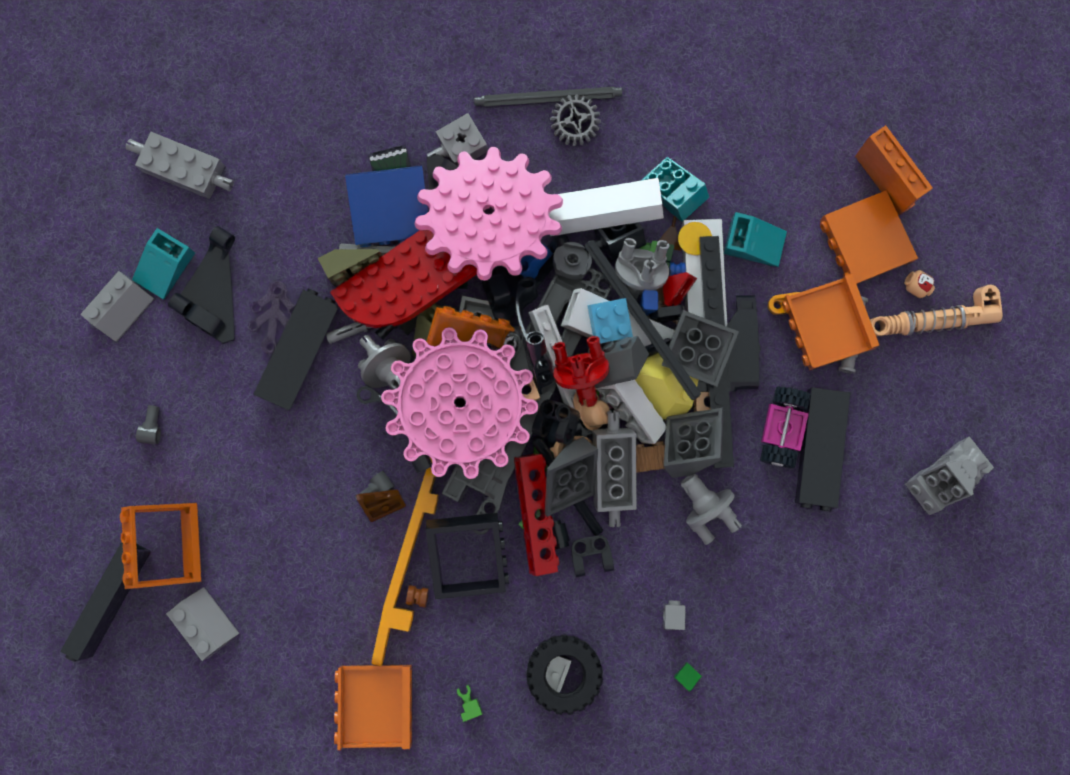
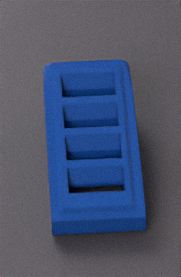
[639,290,658,316]

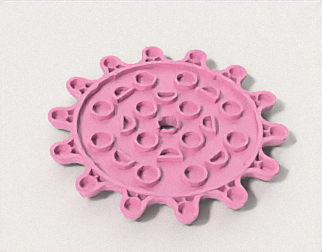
[415,147,563,281]
[381,328,538,479]

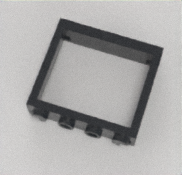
[425,513,509,599]

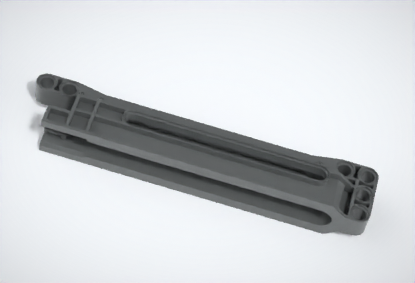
[442,258,612,535]

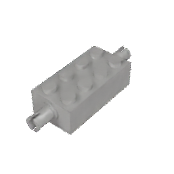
[126,132,234,199]
[592,410,636,527]

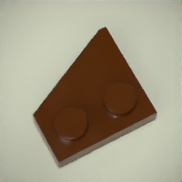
[356,489,406,522]

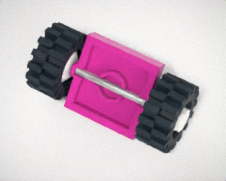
[760,386,811,468]

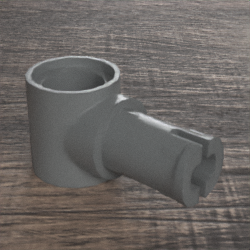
[136,405,161,444]
[355,471,395,499]

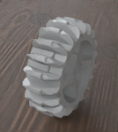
[550,94,601,146]

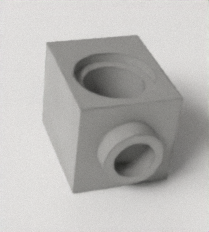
[663,600,685,630]

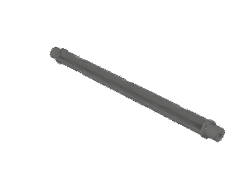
[474,87,622,107]

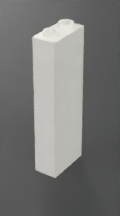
[549,178,664,236]
[682,219,727,326]
[561,288,674,346]

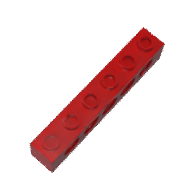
[514,453,559,576]

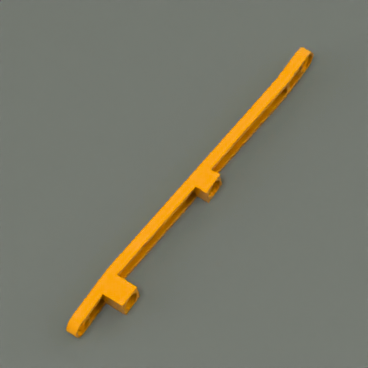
[372,457,439,666]

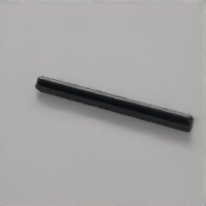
[532,437,603,536]

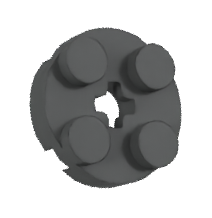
[552,242,592,279]

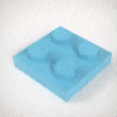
[587,298,633,343]

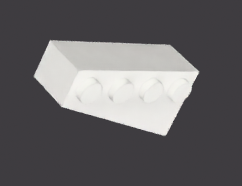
[596,380,666,444]

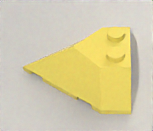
[635,353,699,420]

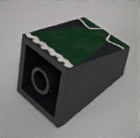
[369,144,411,171]

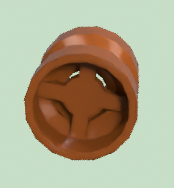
[406,585,429,608]

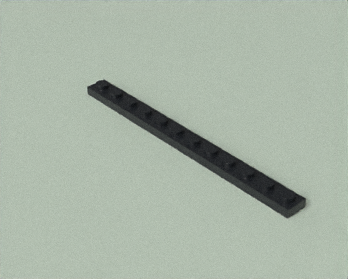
[699,236,734,468]

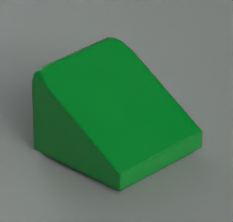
[674,662,702,692]

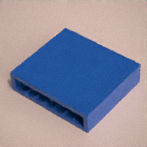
[345,166,428,247]

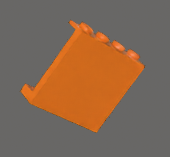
[855,125,933,216]
[820,190,918,284]
[782,273,879,370]
[426,306,515,351]
[334,665,412,750]

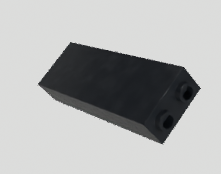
[253,288,339,411]
[795,387,850,512]
[60,542,151,662]

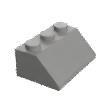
[80,271,154,342]
[166,587,239,661]

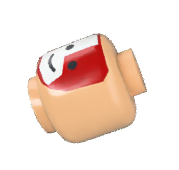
[904,270,935,298]

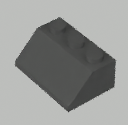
[587,336,649,388]

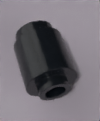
[552,520,570,550]

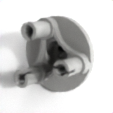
[615,238,669,301]
[358,335,411,390]
[681,474,742,545]

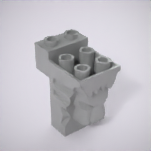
[905,436,994,515]

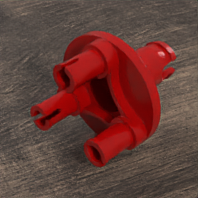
[552,336,610,407]

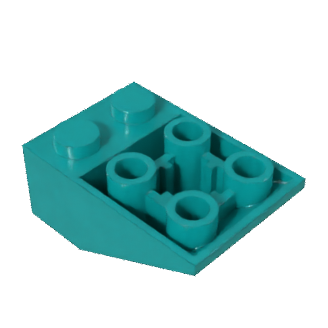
[641,157,709,222]
[723,212,787,267]
[132,228,195,300]

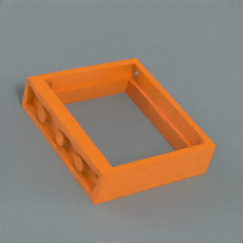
[120,503,201,589]

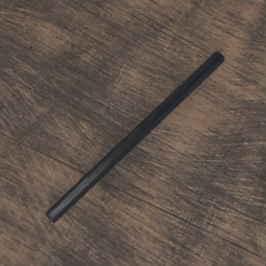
[585,240,701,400]

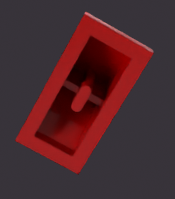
[663,272,697,306]

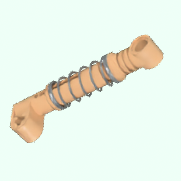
[870,285,1003,337]

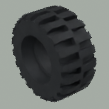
[527,635,603,715]

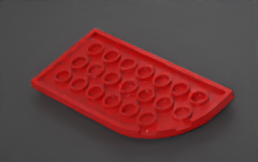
[330,230,477,328]

